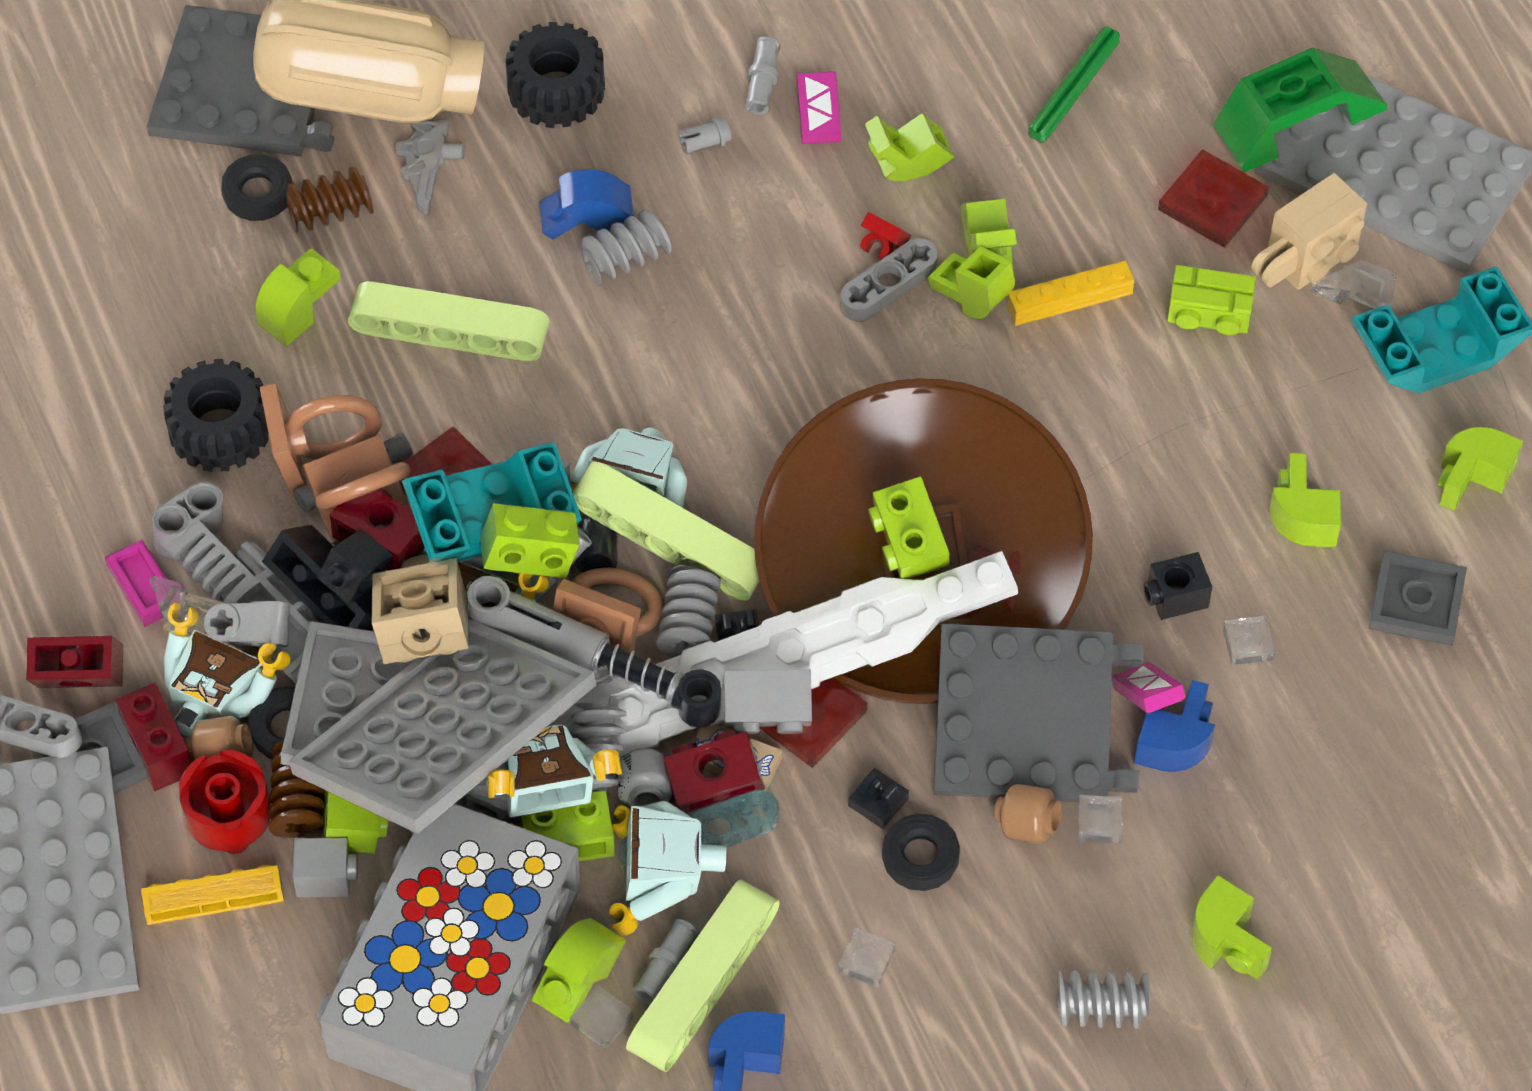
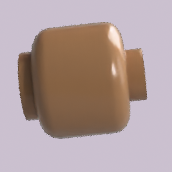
[186,715,253,762]
[995,784,1062,843]

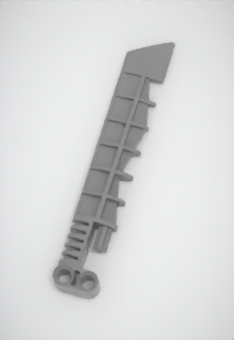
[152,482,521,821]

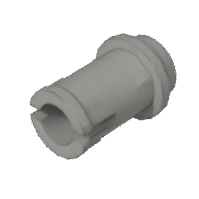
[679,117,731,154]

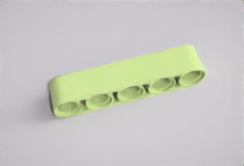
[348,281,550,361]
[573,462,760,601]
[626,879,780,1072]

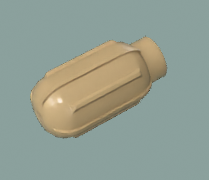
[253,0,485,123]

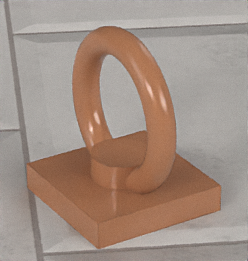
[260,383,381,497]
[301,434,411,543]
[553,568,664,677]

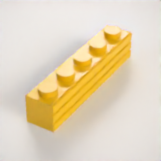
[1006,260,1134,326]
[141,865,284,925]

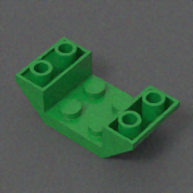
[1213,47,1388,173]

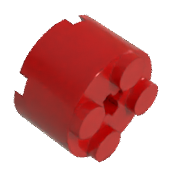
[179,750,271,854]

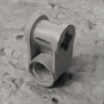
[204,601,290,648]

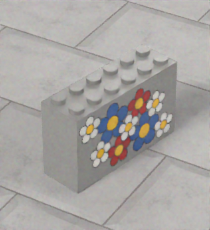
[317,804,581,1091]

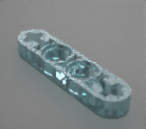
[618,790,779,873]

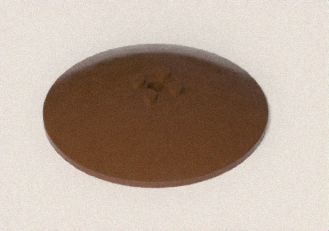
[754,378,1093,704]

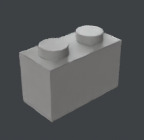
[724,669,812,734]

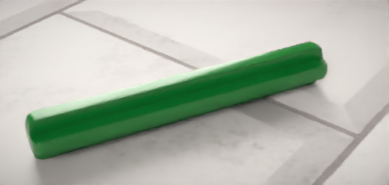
[1028,26,1120,143]

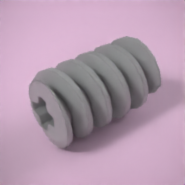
[581,210,671,286]
[656,565,721,658]
[570,703,627,795]
[1057,970,1150,1029]

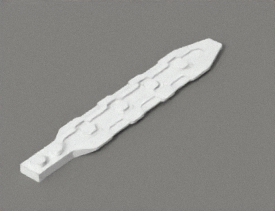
[553,551,1018,759]

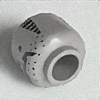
[615,748,673,809]

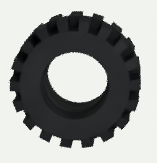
[506,22,605,128]
[163,359,269,472]

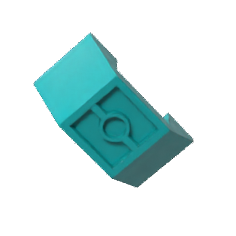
[1351,266,1532,393]
[402,442,582,562]

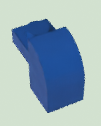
[539,169,634,239]
[1134,680,1215,772]
[708,1011,785,1091]

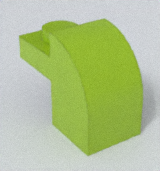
[865,113,955,181]
[961,198,1017,262]
[928,246,1015,319]
[255,248,341,347]
[1438,427,1524,511]
[1269,453,1341,548]
[1192,875,1272,980]
[532,918,626,1023]

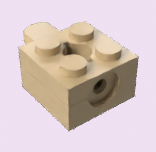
[1251,172,1367,290]
[372,555,469,664]

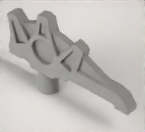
[395,119,465,215]

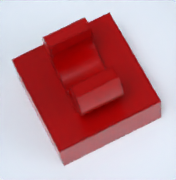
[860,212,912,260]

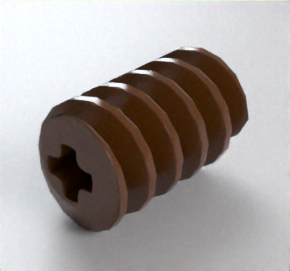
[286,167,374,234]
[268,741,325,838]

